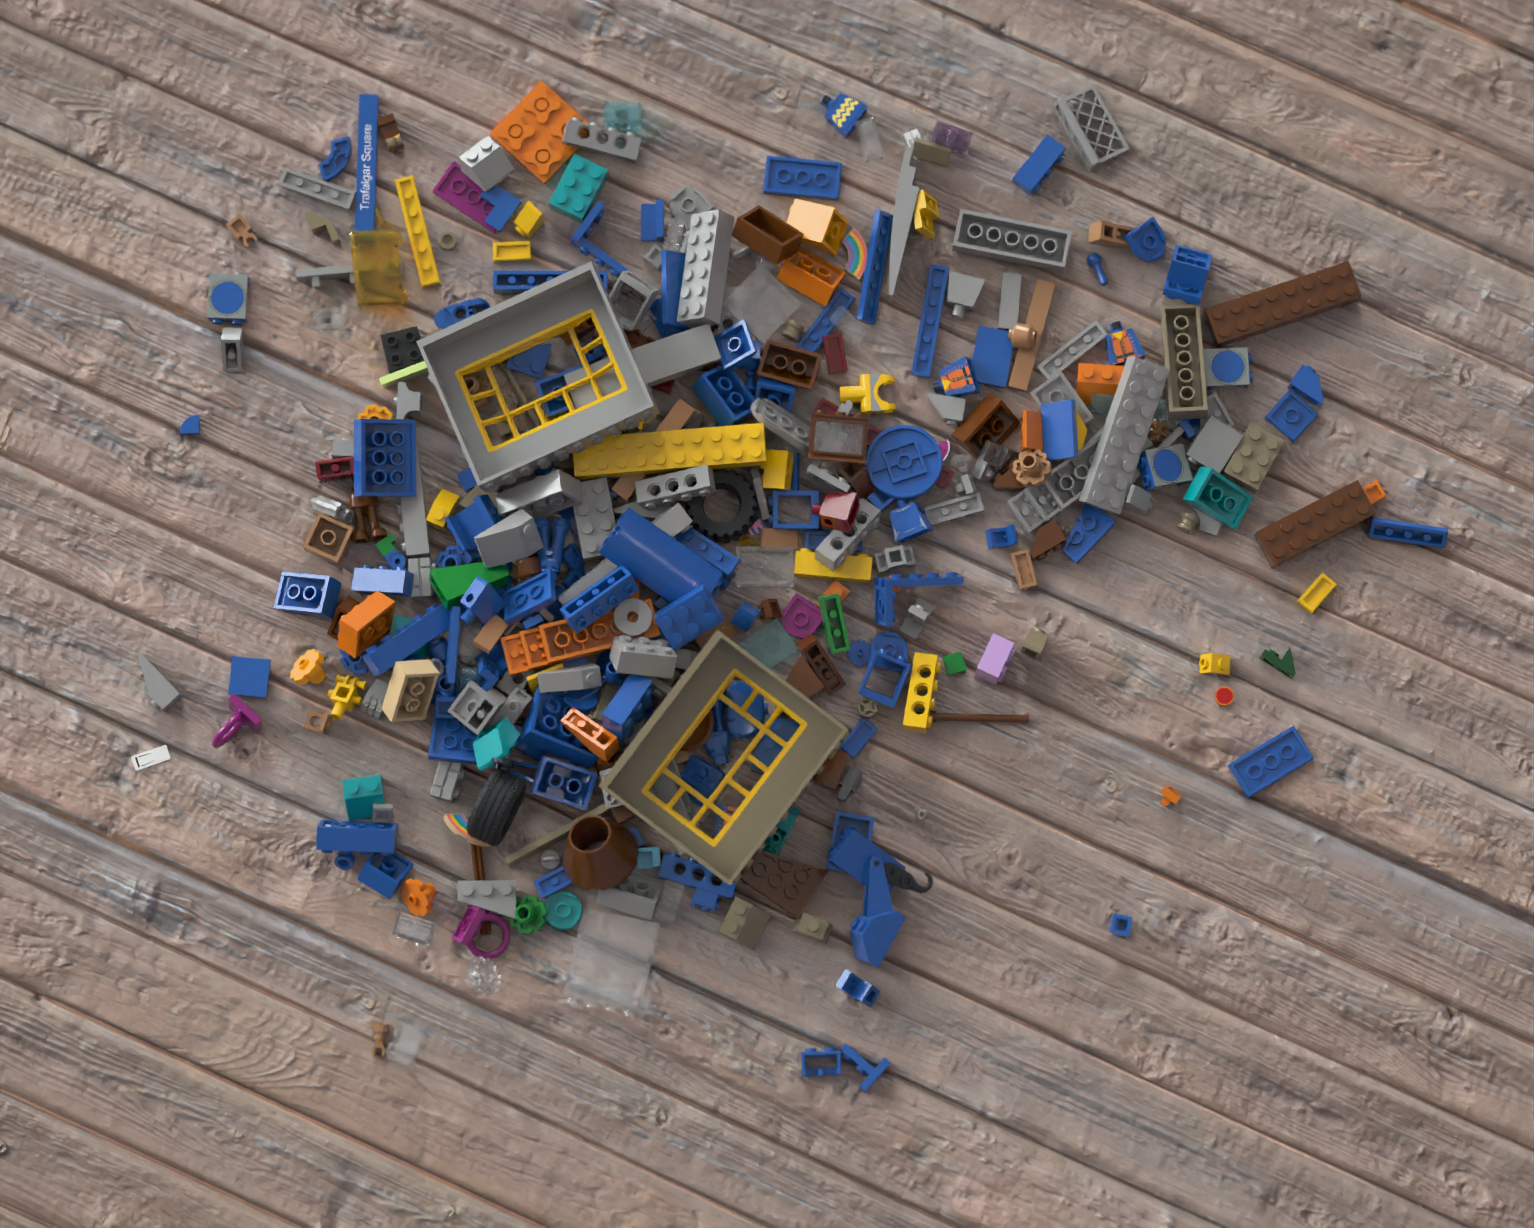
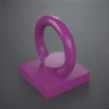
[212,693,262,748]
[451,905,510,959]

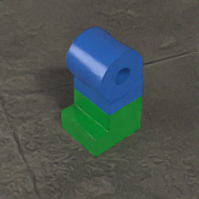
[375,534,407,570]

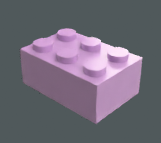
[975,633,1016,686]

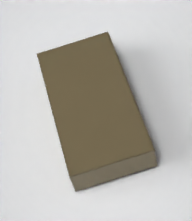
[912,137,952,167]

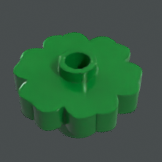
[508,895,548,935]

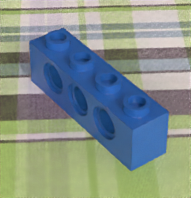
[658,852,738,900]

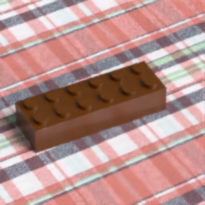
[1254,480,1376,569]

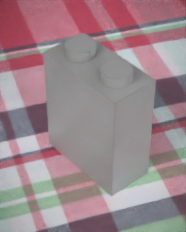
[1185,415,1243,473]

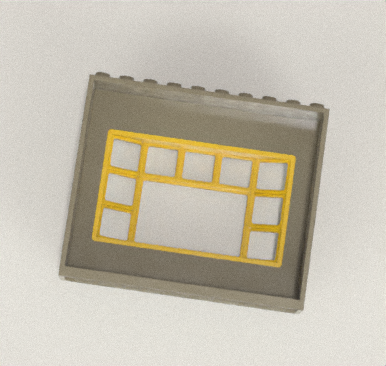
[599,630,849,886]

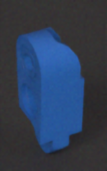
[434,298,490,329]

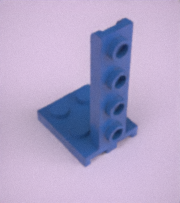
[570,200,634,289]
[874,572,964,627]

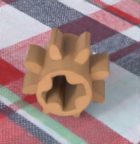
[1147,418,1169,443]

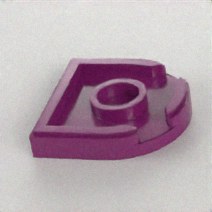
[782,593,823,639]

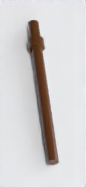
[915,711,1029,723]

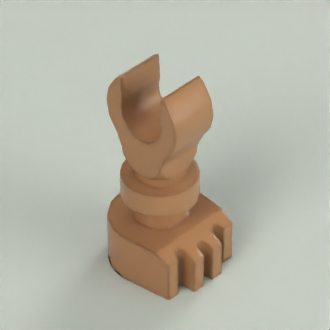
[371,1023,389,1057]

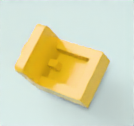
[1199,653,1230,676]

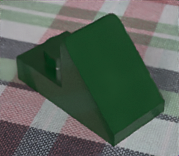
[1260,648,1296,679]

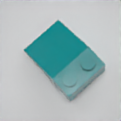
[1182,467,1254,530]

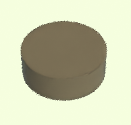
[438,231,457,251]

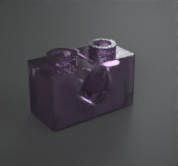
[931,121,973,156]

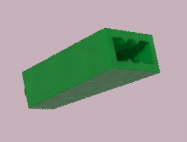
[429,562,510,610]

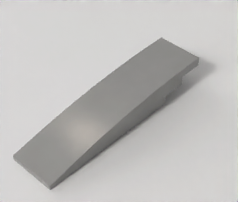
[888,146,919,304]
[564,323,721,410]
[1006,434,1153,533]

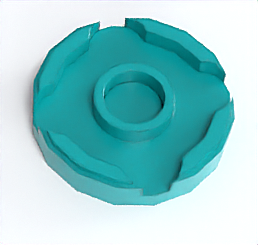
[545,891,583,930]

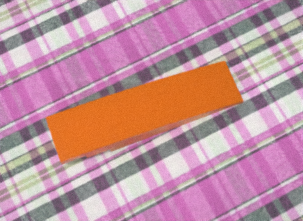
[500,598,660,676]

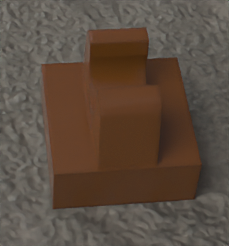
[757,599,782,620]

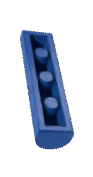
[1368,517,1448,548]

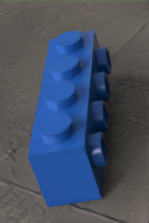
[560,565,639,634]

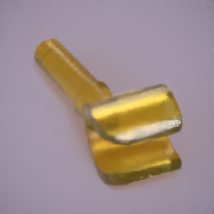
[375,207,391,234]

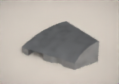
[971,440,1020,484]

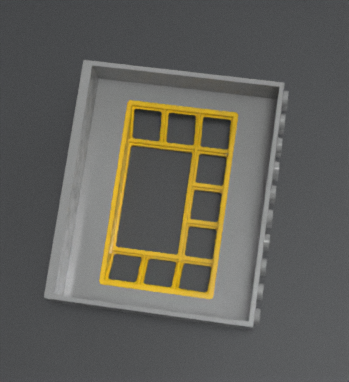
[416,261,660,493]

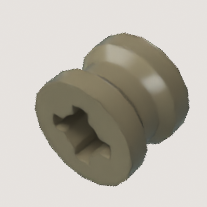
[781,320,804,342]
[1176,513,1200,535]
[858,698,877,719]

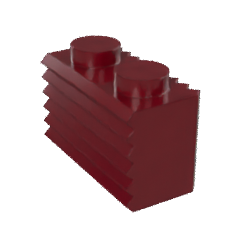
[315,456,354,484]

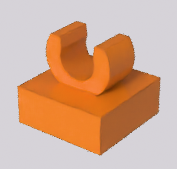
[1160,784,1182,808]

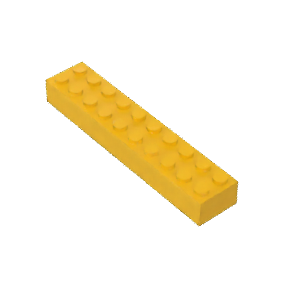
[573,423,768,480]

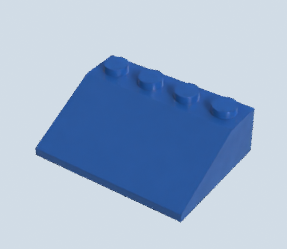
[354,419,416,497]
[520,684,599,769]

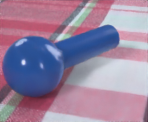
[1087,253,1108,286]

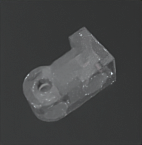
[663,217,686,252]

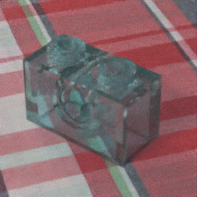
[603,101,642,132]

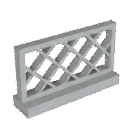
[1053,84,1130,171]

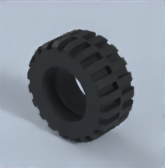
[685,468,758,544]

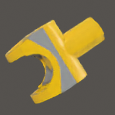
[840,374,896,415]

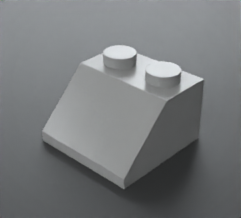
[459,136,514,192]

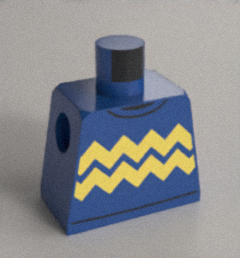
[820,93,868,139]

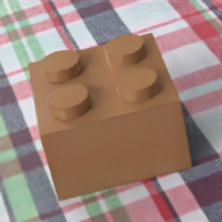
[303,513,356,566]

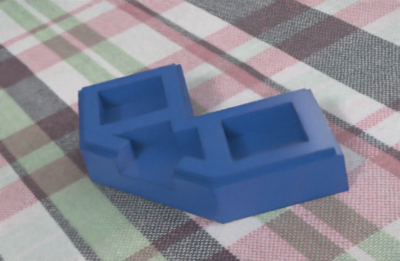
[561,543,585,590]

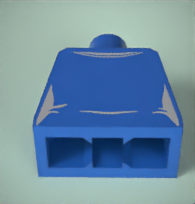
[890,499,933,544]

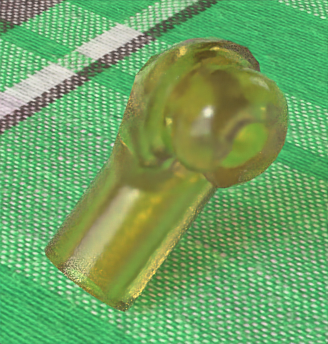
[738,535,766,551]

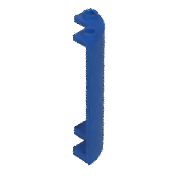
[598,508,723,603]

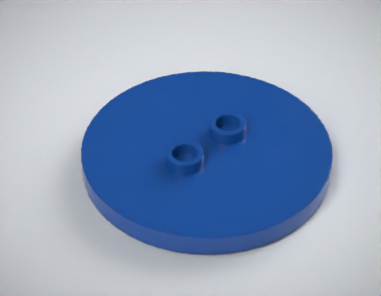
[866,425,943,500]

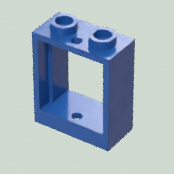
[769,491,819,532]
[858,648,911,708]

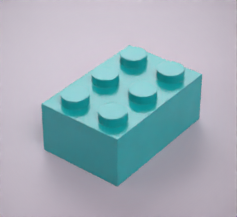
[549,153,609,224]

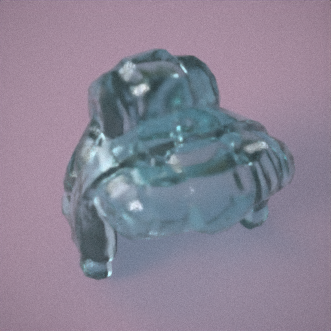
[455,660,486,692]

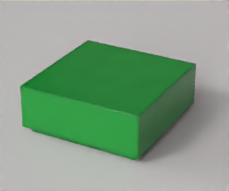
[943,652,967,676]

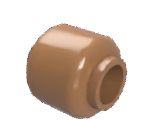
[1008,324,1037,349]

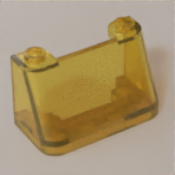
[350,229,408,310]

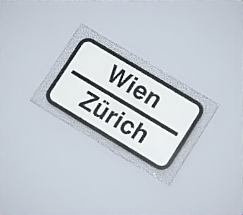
[899,125,925,164]

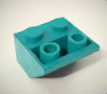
[473,717,520,771]

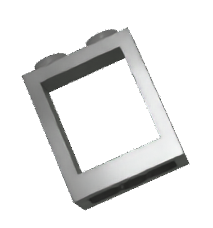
[609,270,659,331]

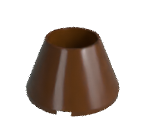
[562,815,639,891]

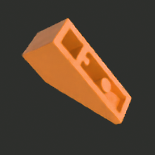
[560,708,619,762]

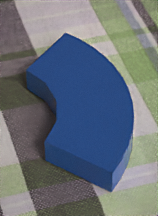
[318,136,351,182]

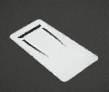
[131,745,170,771]

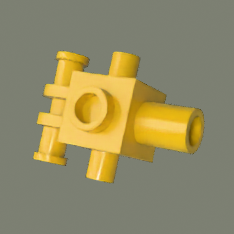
[328,674,368,720]

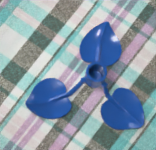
[564,650,654,720]

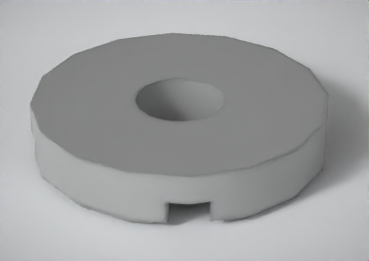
[613,598,652,637]

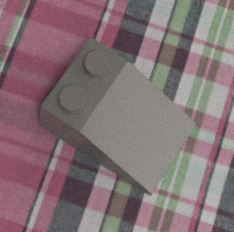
[474,508,544,568]

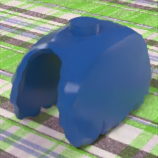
[725,681,768,740]

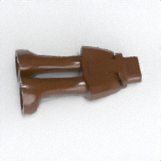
[349,478,387,544]

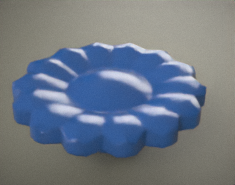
[847,640,870,666]

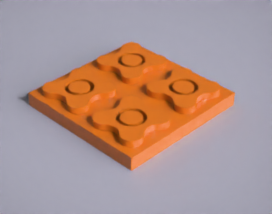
[489,80,590,185]

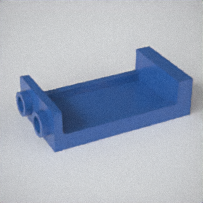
[826,827,906,893]

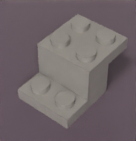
[448,680,523,735]

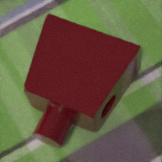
[812,492,860,533]

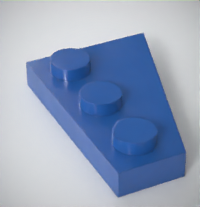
[1062,503,1116,564]

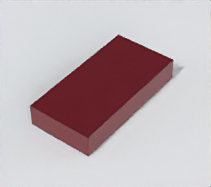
[822,333,848,374]

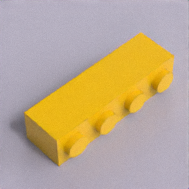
[794,548,872,583]

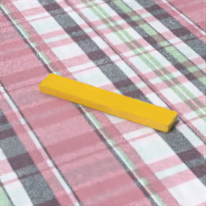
[395,175,441,288]

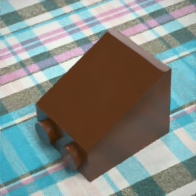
[775,656,825,719]

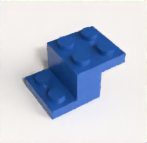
[1162,245,1212,305]

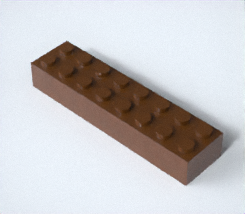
[1203,261,1362,349]

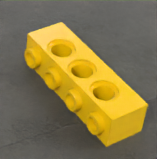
[903,652,941,734]

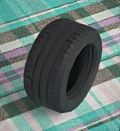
[466,769,527,846]

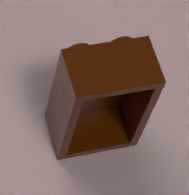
[732,205,804,265]

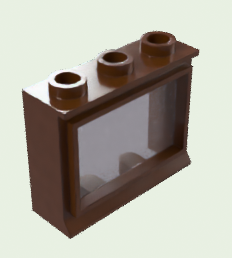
[807,410,869,465]

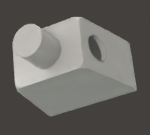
[947,271,985,319]

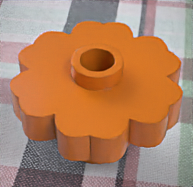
[401,878,436,916]

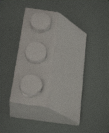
[596,870,665,920]

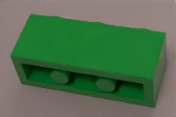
[817,593,851,654]

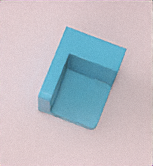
[637,847,661,870]

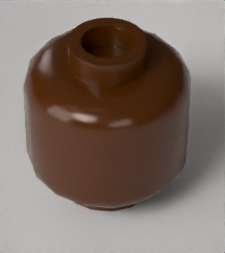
[515,555,541,582]

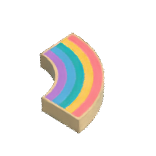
[842,228,867,281]
[443,813,490,847]

